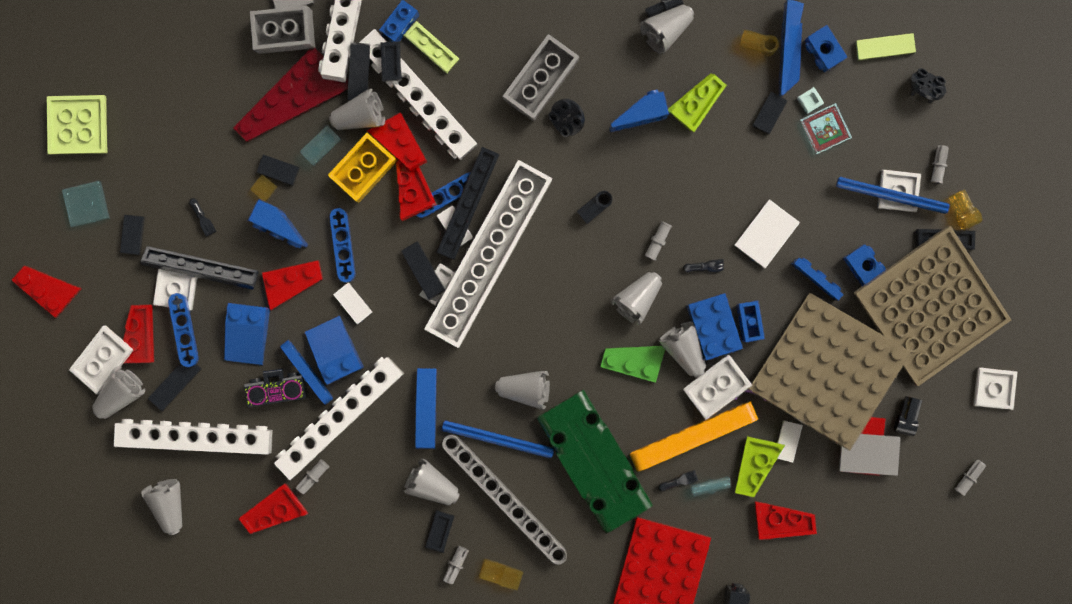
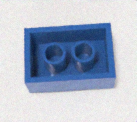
[686,293,743,360]

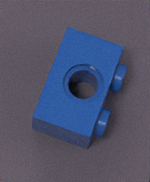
[380,0,420,42]
[804,25,847,72]
[843,244,886,286]
[736,301,765,342]

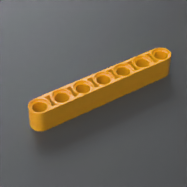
[630,401,758,472]

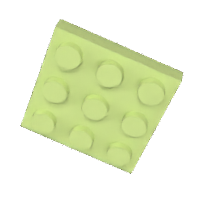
[47,95,107,155]

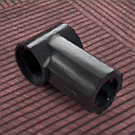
[577,191,613,224]
[894,396,922,437]

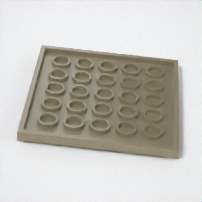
[854,226,1011,386]
[749,293,911,451]

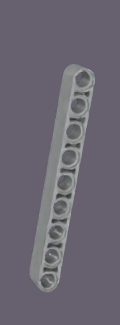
[442,434,567,564]

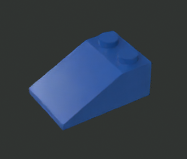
[609,90,669,132]
[224,303,270,365]
[305,316,364,385]

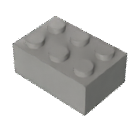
[250,5,315,54]

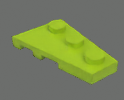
[668,73,727,132]
[735,436,785,497]

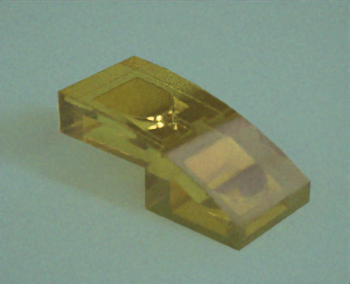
[479,559,523,590]

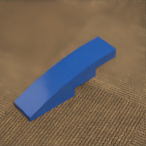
[416,368,437,449]

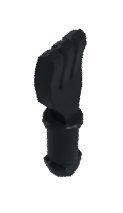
[189,198,217,237]
[683,259,724,272]
[658,470,699,491]

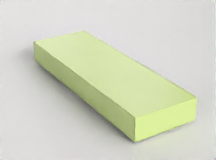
[404,21,460,73]
[855,33,916,60]

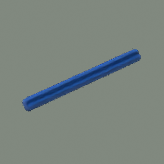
[836,177,949,214]
[442,421,554,458]

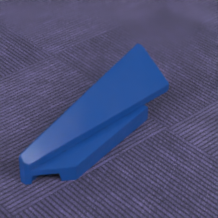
[779,0,804,97]

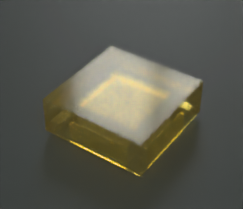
[250,175,278,202]

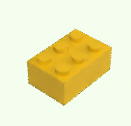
[328,133,397,203]

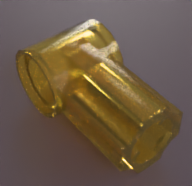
[739,29,779,56]
[949,189,983,230]

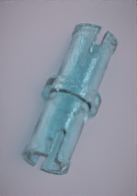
[691,476,731,497]

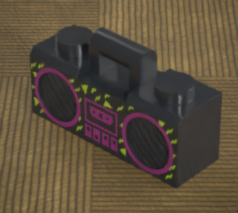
[244,368,308,407]

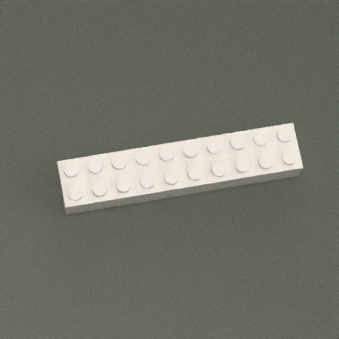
[425,160,552,348]

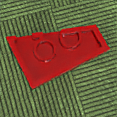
[367,113,427,171]
[396,160,437,221]
[262,260,323,310]
[12,266,82,317]
[123,305,154,363]
[239,483,309,534]
[754,501,817,540]

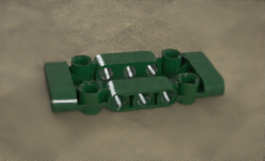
[536,389,653,534]

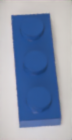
[792,257,844,301]

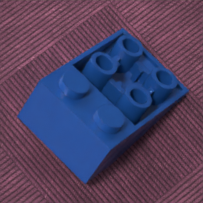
[249,199,308,249]

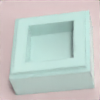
[797,87,824,114]

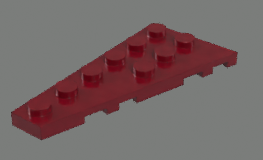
[233,48,348,142]

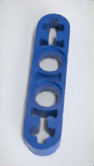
[415,172,471,218]
[330,208,355,282]
[168,293,199,367]
[280,340,333,405]

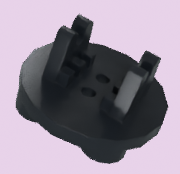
[910,68,947,104]
[548,98,585,137]

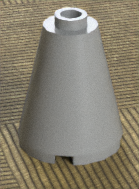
[640,4,694,54]
[329,89,385,130]
[611,272,662,325]
[659,322,706,377]
[92,366,145,419]
[495,371,550,409]
[404,458,459,505]
[141,479,183,535]

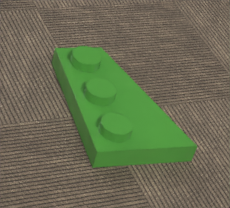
[600,346,665,383]

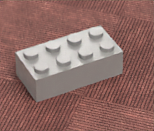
[503,34,579,122]

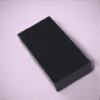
[380,41,402,82]
[752,92,788,135]
[257,154,300,186]
[120,215,145,255]
[425,510,455,553]

